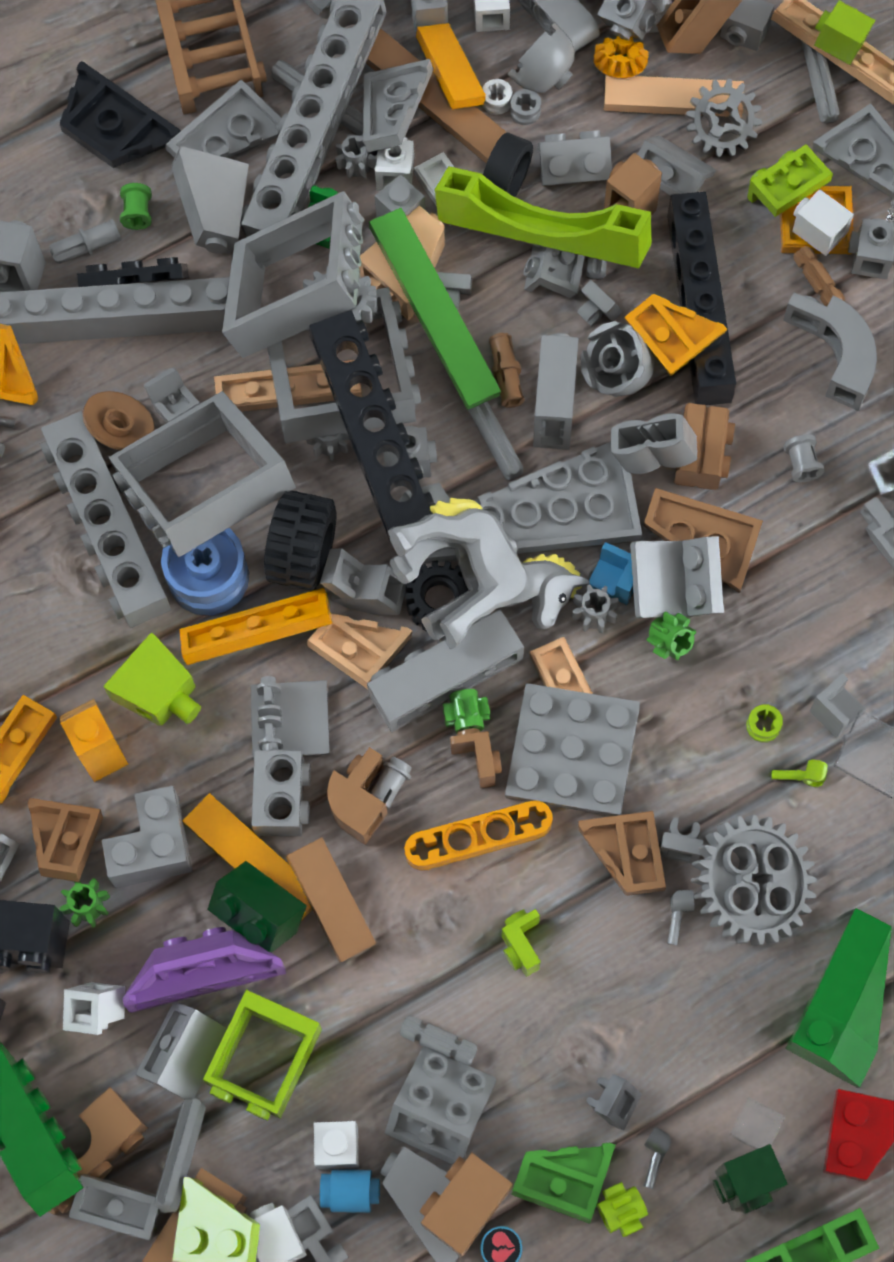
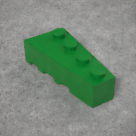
[0,1042,84,1217]

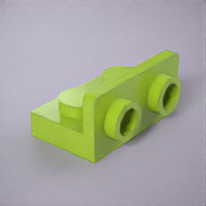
[747,144,833,217]

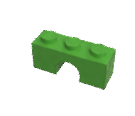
[744,1208,880,1262]

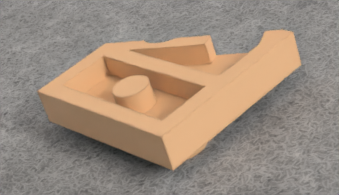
[307,613,412,689]

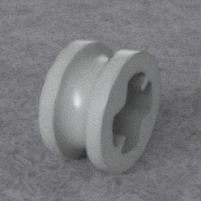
[510,89,541,125]

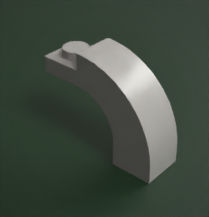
[783,292,877,411]

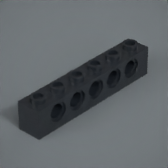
[667,191,736,405]
[309,310,435,542]

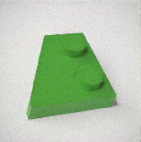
[511,1143,616,1224]

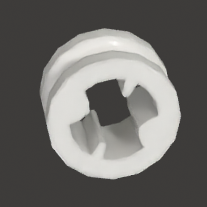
[482,79,512,115]

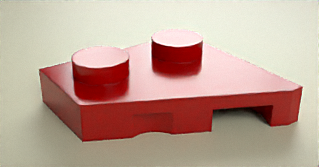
[823,1089,894,1182]

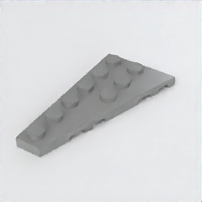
[423,442,642,564]

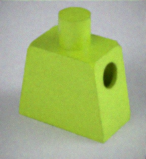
[103,632,201,726]

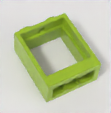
[203,990,322,1121]

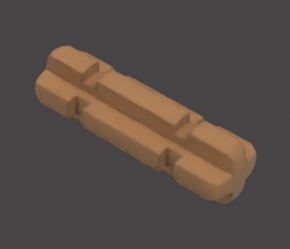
[793,246,845,306]

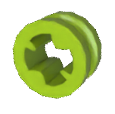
[746,704,783,743]

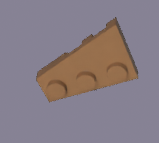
[644,488,763,593]

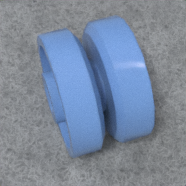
[161,528,250,616]

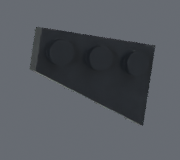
[77,257,189,287]

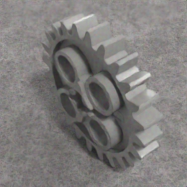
[691,815,817,946]

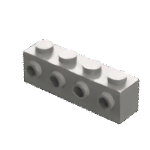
[367,609,524,733]

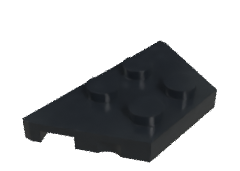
[59,61,181,168]

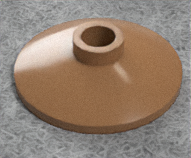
[83,391,154,450]

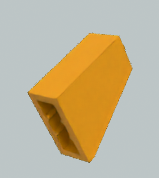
[60,699,128,782]

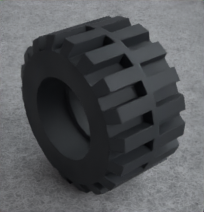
[264,490,337,591]

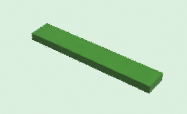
[369,208,501,410]

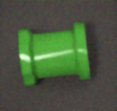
[120,183,152,230]

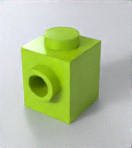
[814,0,876,65]

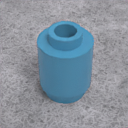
[320,1169,380,1213]

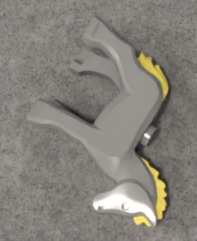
[388,498,590,649]

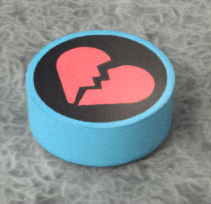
[481,1226,522,1262]

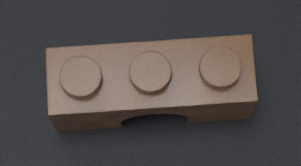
[48,1087,148,1215]

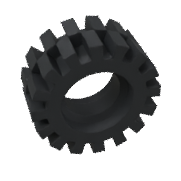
[405,560,468,632]

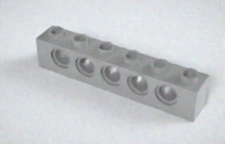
[40,411,171,628]

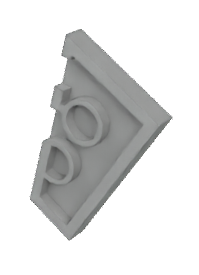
[813,103,894,199]

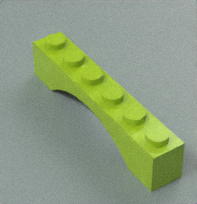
[434,166,651,269]

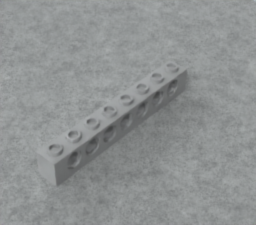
[241,0,387,237]

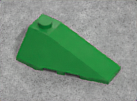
[785,908,892,1088]

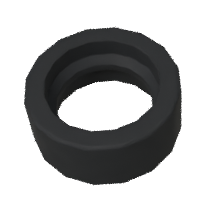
[483,132,533,197]

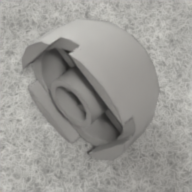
[508,23,575,93]
[580,321,656,397]

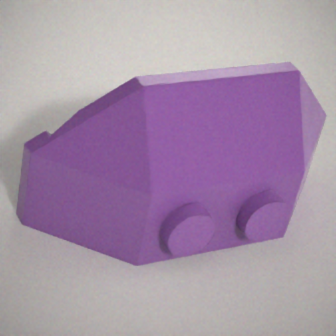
[123,927,286,1013]

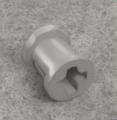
[784,434,825,482]

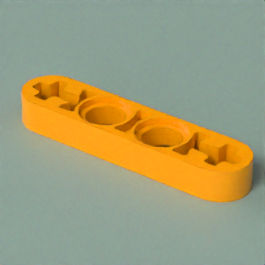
[404,800,553,871]

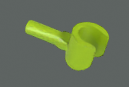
[772,759,828,787]

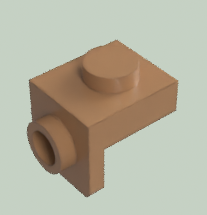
[450,728,502,788]

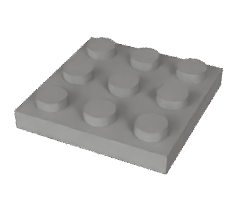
[505,683,640,816]

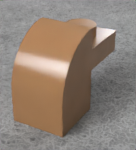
[327,747,388,845]

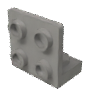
[630,537,724,618]
[384,1047,496,1164]

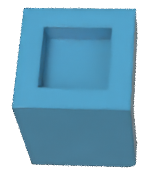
[589,542,634,605]

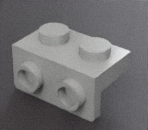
[537,130,612,186]

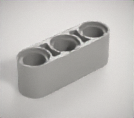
[518,0,600,52]

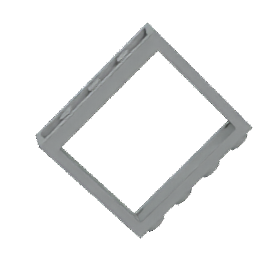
[222,191,364,358]
[267,287,421,443]
[109,391,296,558]

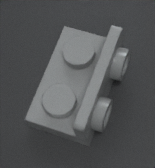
[524,243,585,298]

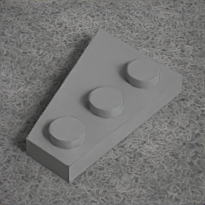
[363,59,434,152]
[166,79,281,158]

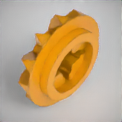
[593,36,649,78]

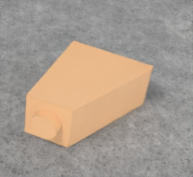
[359,205,445,320]

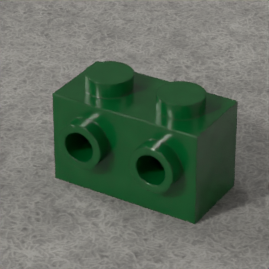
[207,861,307,953]
[713,1144,788,1214]

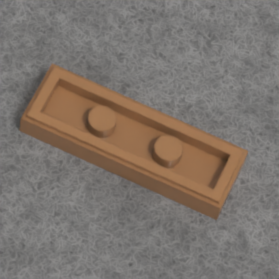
[286,837,376,963]

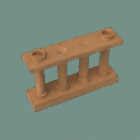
[155,0,267,115]

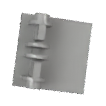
[251,676,330,759]

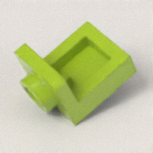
[501,909,541,977]

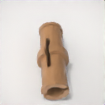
[489,333,525,408]

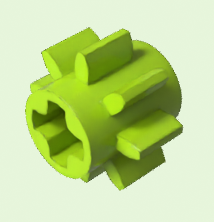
[597,1182,648,1237]

